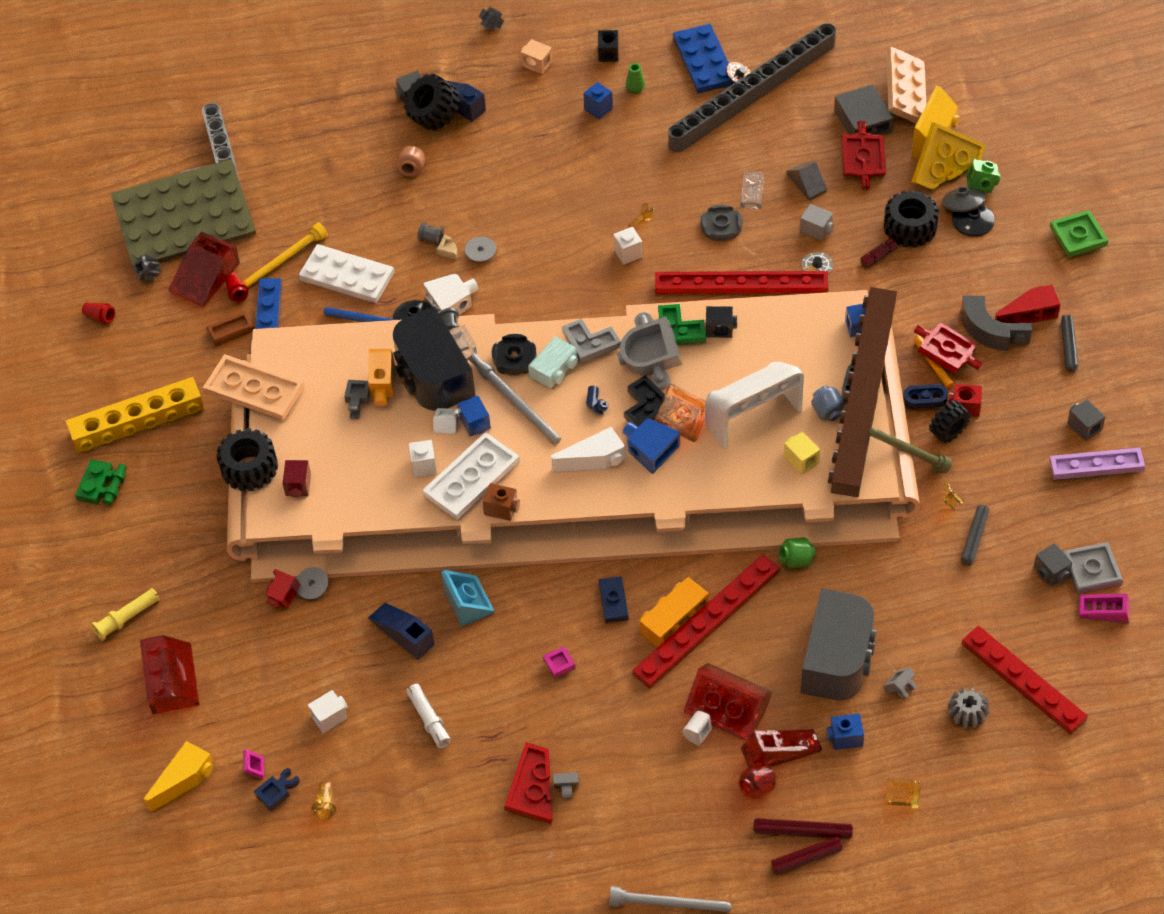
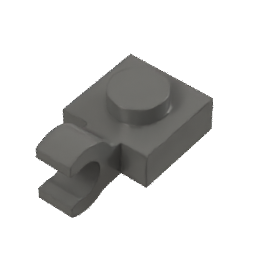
[344,380,370,419]

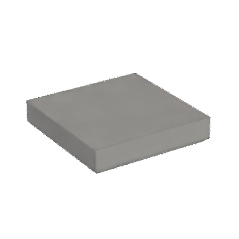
[1063,542,1123,594]

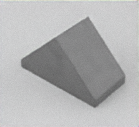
[786,162,827,200]

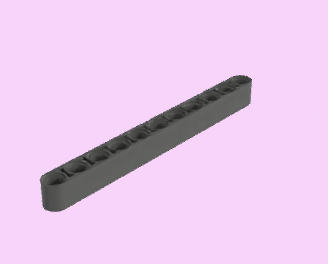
[668,23,836,152]

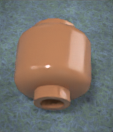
[396,146,425,177]

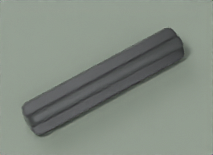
[1061,315,1078,371]
[961,505,989,565]

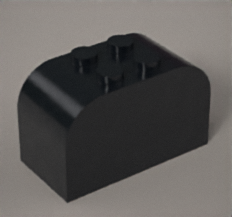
[393,306,475,411]

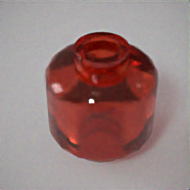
[739,763,776,799]

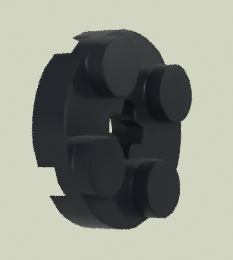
[492,334,537,375]

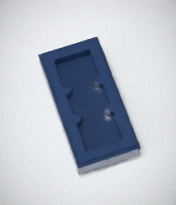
[599,576,629,623]

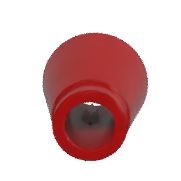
[225,273,248,303]
[82,302,115,324]

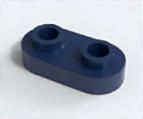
[903,384,948,409]

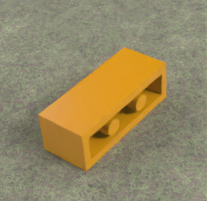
[639,577,709,647]

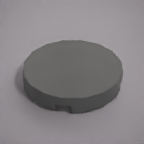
[700,204,743,241]

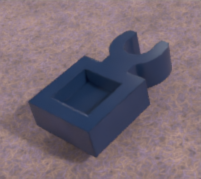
[254,768,300,811]

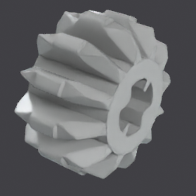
[948,687,990,729]

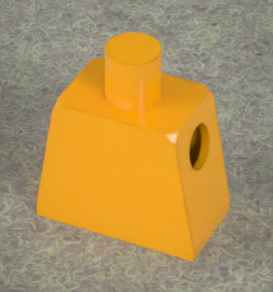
[368,349,396,406]

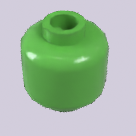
[779,537,815,568]

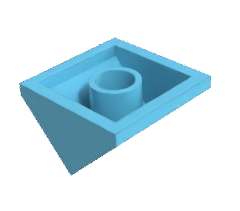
[441,570,495,626]

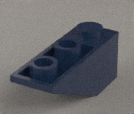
[368,603,435,660]

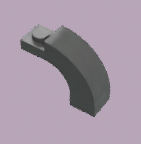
[961,296,1032,351]

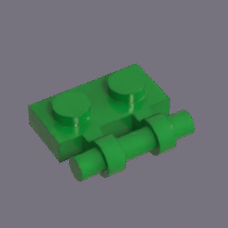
[75,459,127,505]

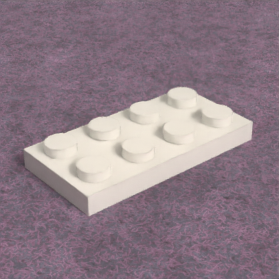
[299,244,395,304]
[422,432,520,520]

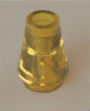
[311,781,336,820]

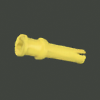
[91,588,160,641]

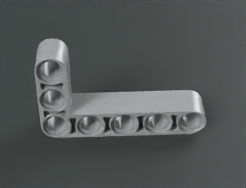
[181,103,239,179]

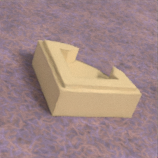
[436,235,458,260]

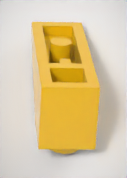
[144,741,214,812]

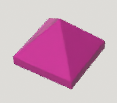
[243,749,264,780]

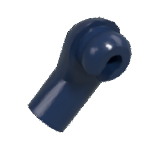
[586,386,608,414]

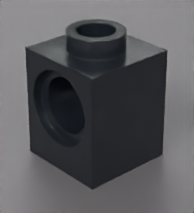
[598,30,619,62]
[706,306,737,338]

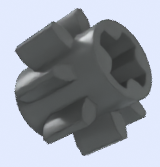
[479,6,505,31]
[134,255,161,281]

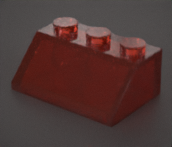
[140,635,200,715]
[683,663,773,741]

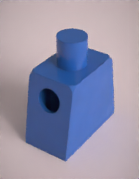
[623,419,680,474]

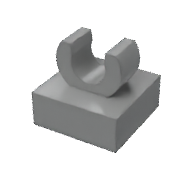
[883,667,917,698]
[553,772,579,798]

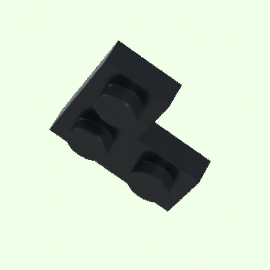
[624,375,674,427]

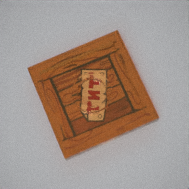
[654,383,706,442]

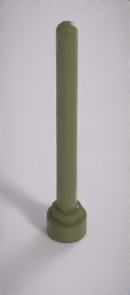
[869,428,952,474]

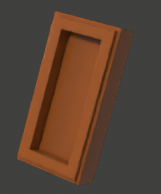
[206,311,255,347]

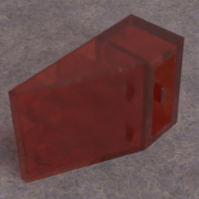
[169,231,240,307]

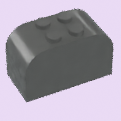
[801,588,877,700]

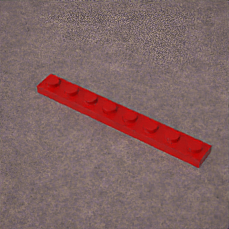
[655,271,829,294]
[633,554,780,689]

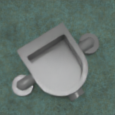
[617,312,682,390]

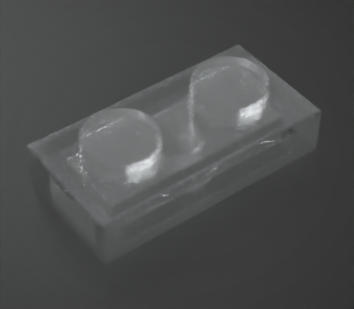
[740,171,765,209]

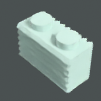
[528,336,578,389]

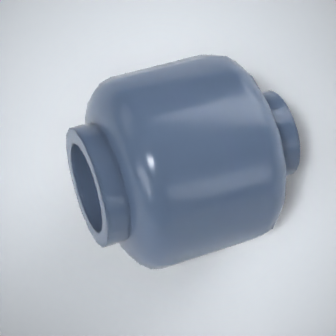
[811,385,845,421]

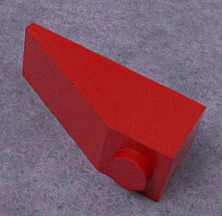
[995,284,1061,323]

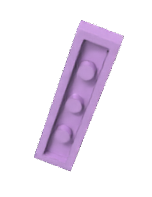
[1049,448,1145,480]

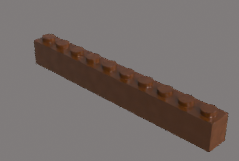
[828,287,897,498]

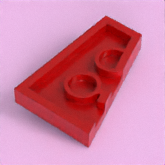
[504,742,552,824]

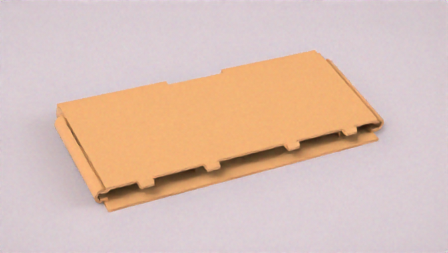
[227,290,920,583]

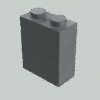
[834,84,893,135]

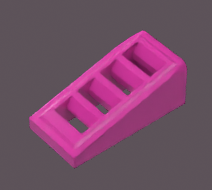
[1079,594,1130,622]

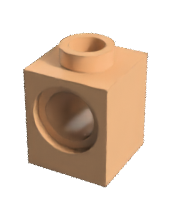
[520,39,553,74]

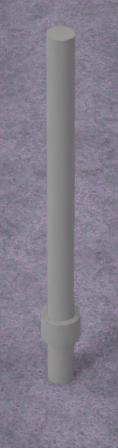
[469,354,561,444]

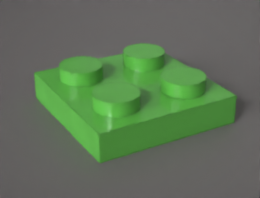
[1050,210,1108,258]

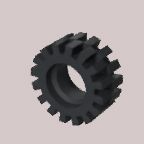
[929,400,971,443]

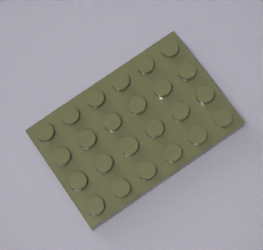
[110,159,256,269]

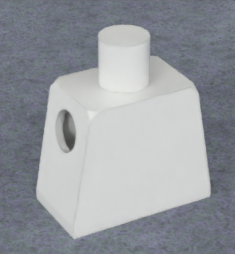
[423,274,479,315]

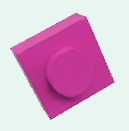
[543,646,575,679]

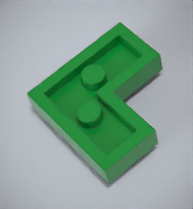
[658,304,706,345]

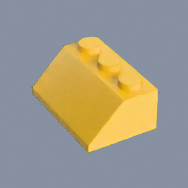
[912,85,960,159]

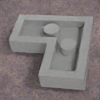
[562,319,621,363]

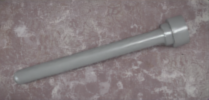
[609,886,732,912]

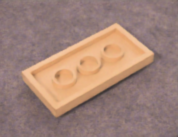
[886,47,926,124]
[203,354,304,421]

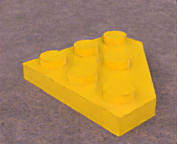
[911,123,986,190]

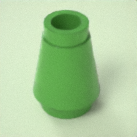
[625,63,645,93]

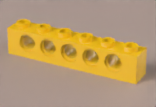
[65,377,204,453]

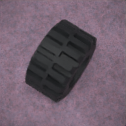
[404,73,460,131]
[884,190,939,247]
[216,428,278,491]

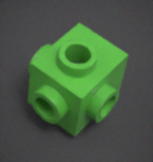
[966,159,1001,193]

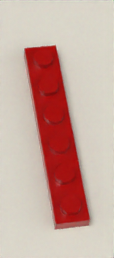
[962,625,1088,735]

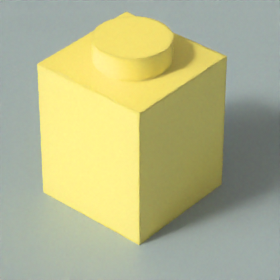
[784,432,820,474]

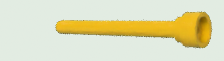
[243,222,328,288]

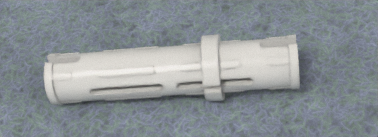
[406,684,451,748]

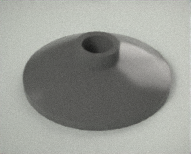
[942,187,985,212]

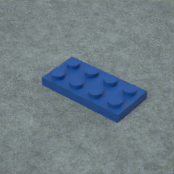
[673,23,735,94]

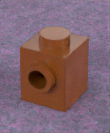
[483,483,520,521]

